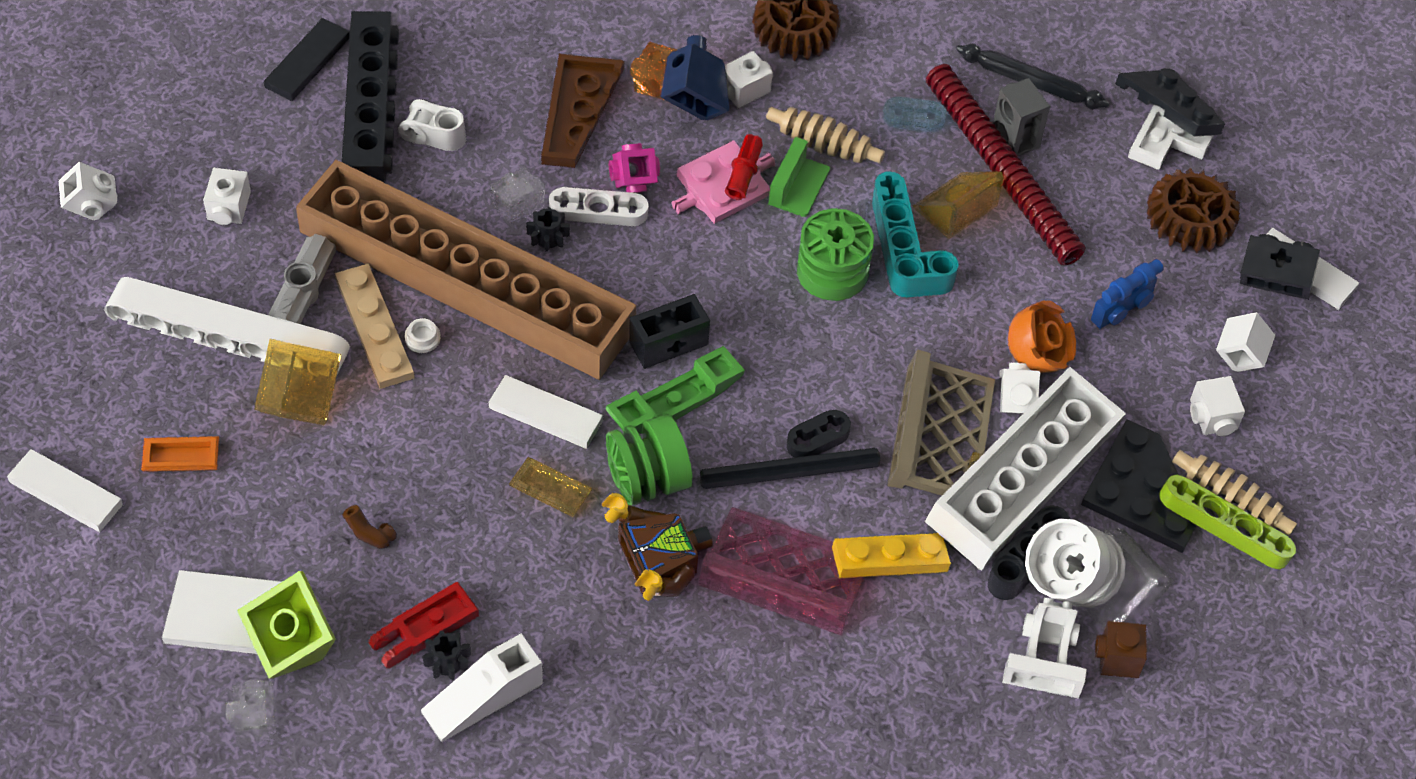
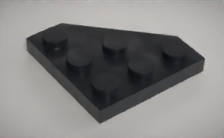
[1081,419,1197,553]

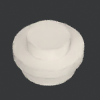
[404,318,441,353]

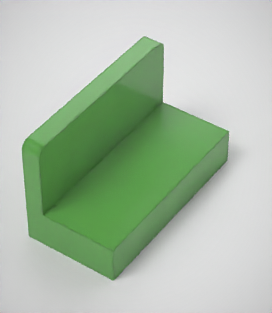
[768,137,830,217]

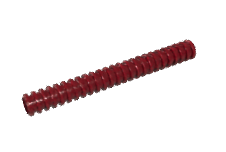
[925,64,1086,266]

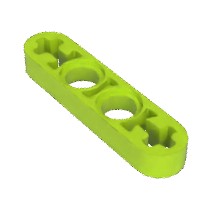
[1159,475,1296,569]

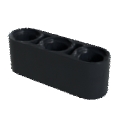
[987,505,1070,600]

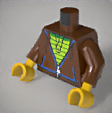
[602,493,713,601]

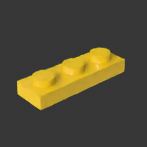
[832,533,951,578]

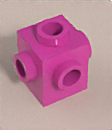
[609,143,660,193]

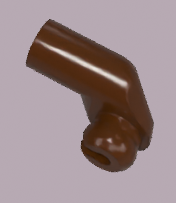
[342,505,397,549]

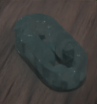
[882,97,947,133]

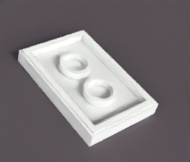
[162,570,281,654]

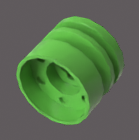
[797,208,874,301]
[606,414,693,506]

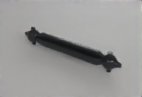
[956,43,1110,110]

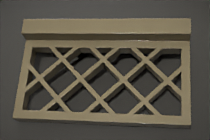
[887,349,995,496]

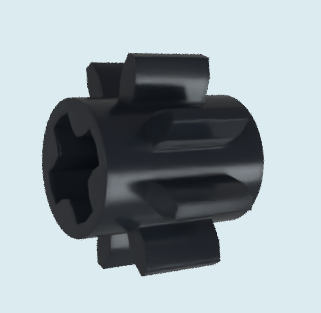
[526,207,570,252]
[422,630,471,681]

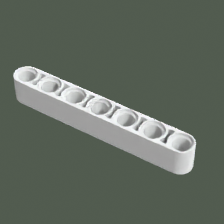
[104,277,350,381]

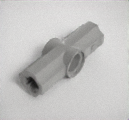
[268,234,336,324]

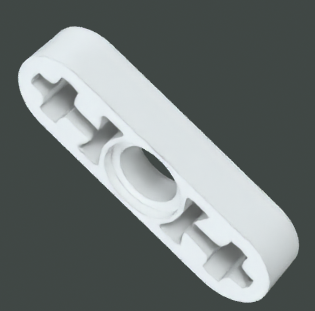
[549,187,648,226]

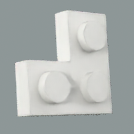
[1128,105,1214,170]

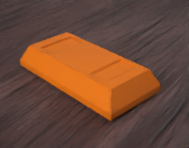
[141,436,219,472]

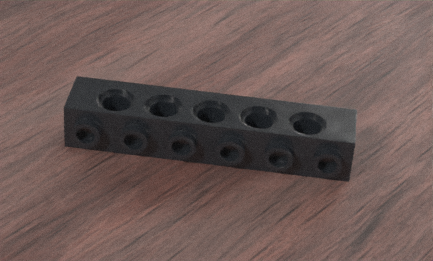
[342,11,399,183]

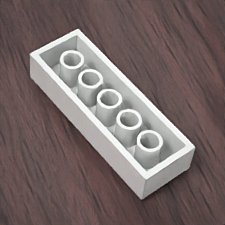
[925,367,1126,571]

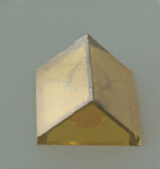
[913,171,1004,240]
[254,339,341,425]

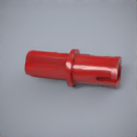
[724,134,763,200]

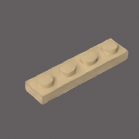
[335,263,414,389]

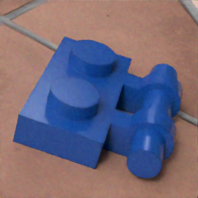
[1091,259,1164,329]

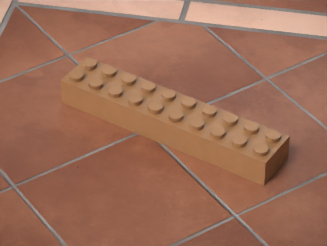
[296,160,636,380]

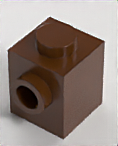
[1095,621,1147,679]

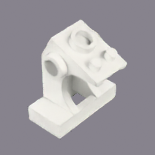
[1002,598,1086,698]

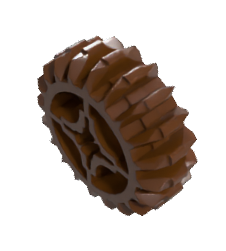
[752,0,841,62]
[1147,167,1240,254]

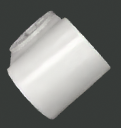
[398,99,466,151]

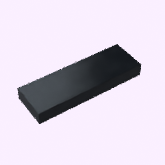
[264,18,350,101]

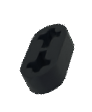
[786,410,851,457]

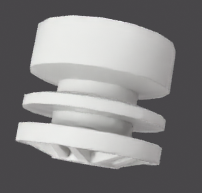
[1025,519,1126,608]

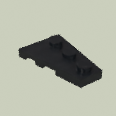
[1115,68,1225,137]

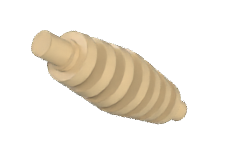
[766,107,885,164]
[1172,450,1297,536]

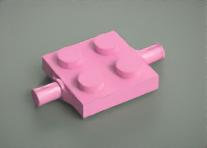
[671,140,775,224]

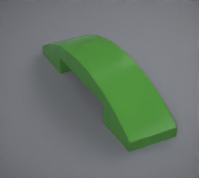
[606,346,745,434]

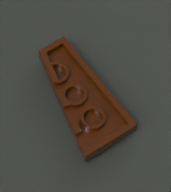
[541,54,625,168]

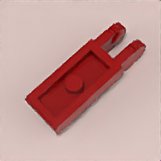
[368,582,479,668]

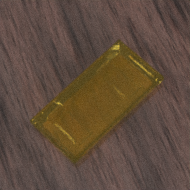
[509,457,592,517]

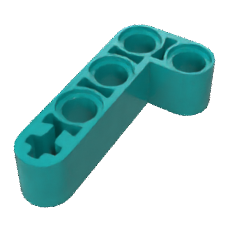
[872,171,958,297]

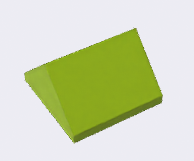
[237,571,336,679]

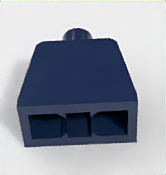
[661,35,729,120]

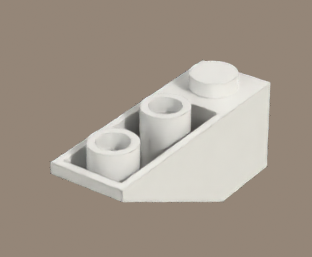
[421,634,543,742]

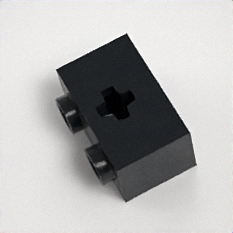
[1240,234,1320,300]
[629,294,710,369]

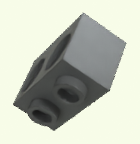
[993,78,1050,156]

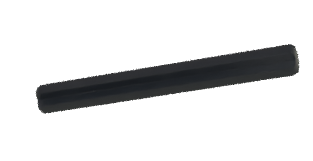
[700,448,880,489]

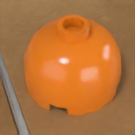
[1008,300,1076,373]

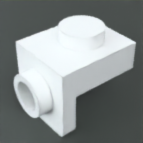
[999,363,1040,414]

